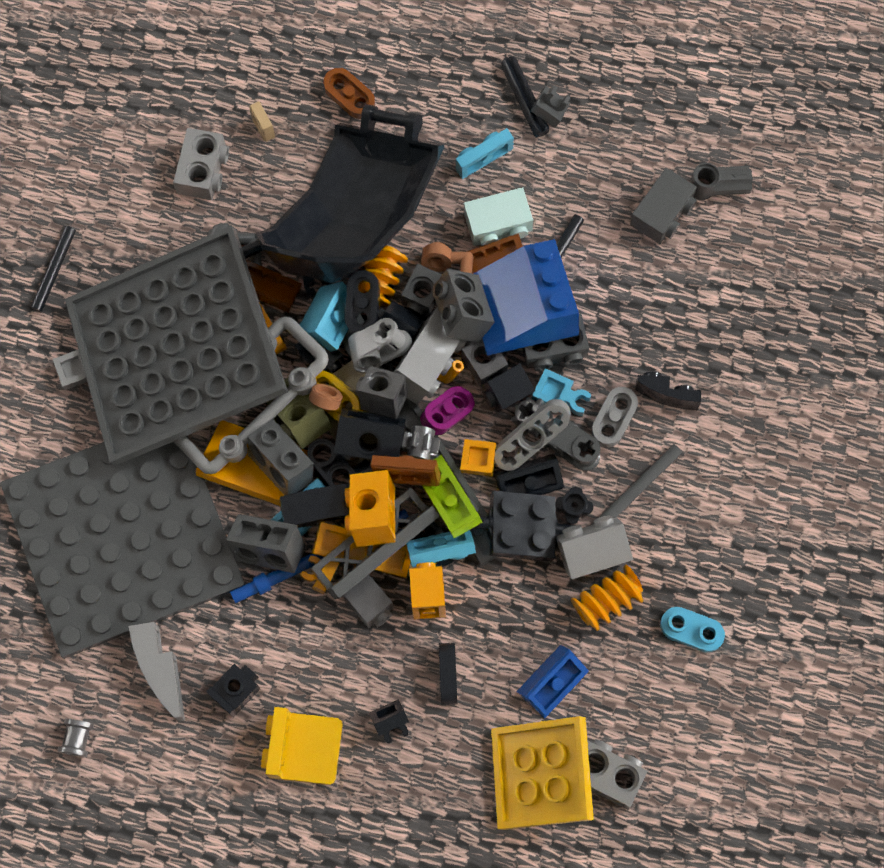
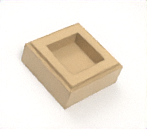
[249,101,275,142]

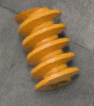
[360,245,408,309]
[571,564,644,631]

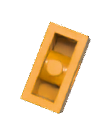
[345,470,396,547]
[409,562,446,620]

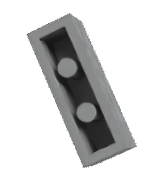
[393,307,467,405]

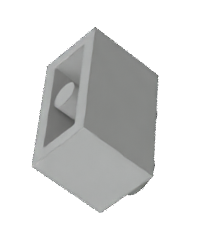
[556,515,633,579]

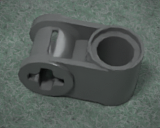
[544,415,601,471]

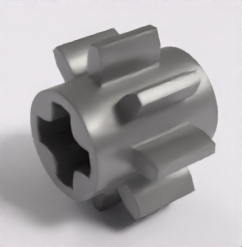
[511,397,553,438]
[401,426,441,459]

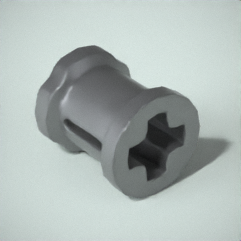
[57,718,94,758]

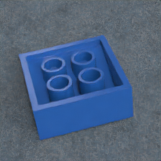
[473,239,579,356]

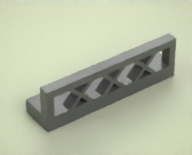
[310,488,440,599]

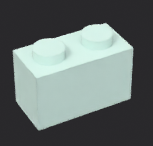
[464,187,533,246]

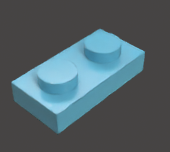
[456,128,514,179]
[406,530,476,567]

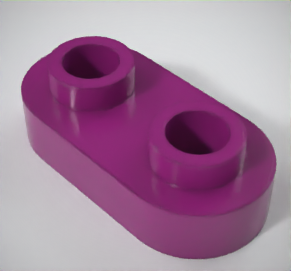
[420,386,475,435]

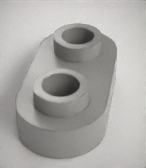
[592,387,638,447]

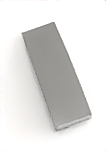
[128,622,185,721]

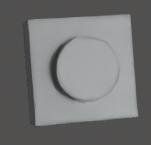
[53,349,87,390]

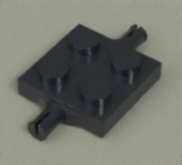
[474,490,575,562]

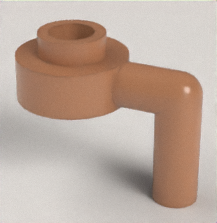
[421,242,474,273]

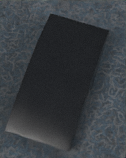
[635,372,701,411]
[279,484,349,528]

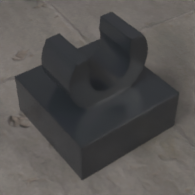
[369,699,409,744]

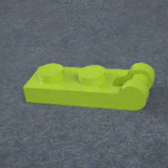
[422,455,482,539]

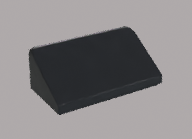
[493,454,565,495]

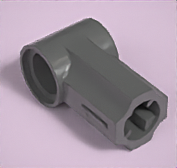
[689,162,753,200]

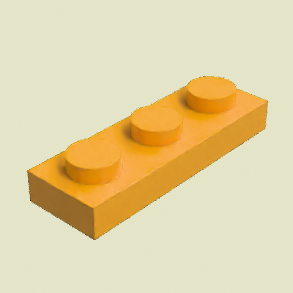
[311,522,411,578]

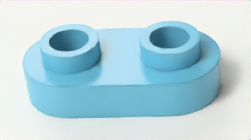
[660,607,725,652]

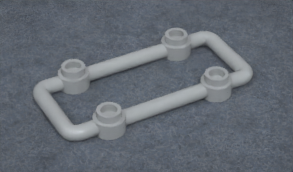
[173,317,328,474]

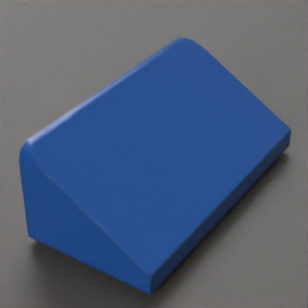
[516,645,589,718]

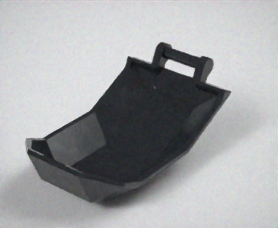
[255,104,445,283]

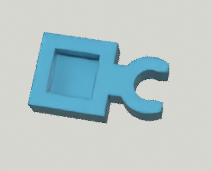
[532,368,592,416]

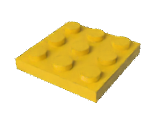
[491,716,594,830]

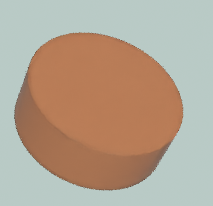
[309,384,343,410]

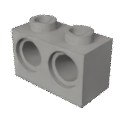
[173,128,229,200]
[587,739,648,810]

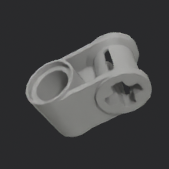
[348,318,412,373]

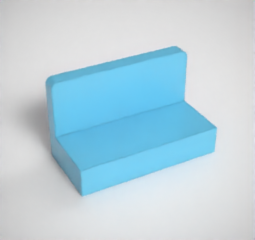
[300,281,349,352]

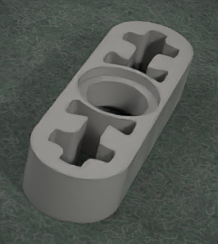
[494,399,571,471]

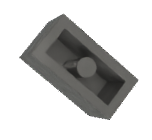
[630,168,697,244]

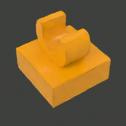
[460,439,497,477]
[300,556,339,594]

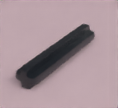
[501,56,549,138]

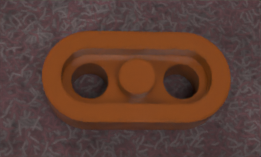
[323,68,375,119]

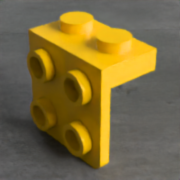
[261,707,343,785]

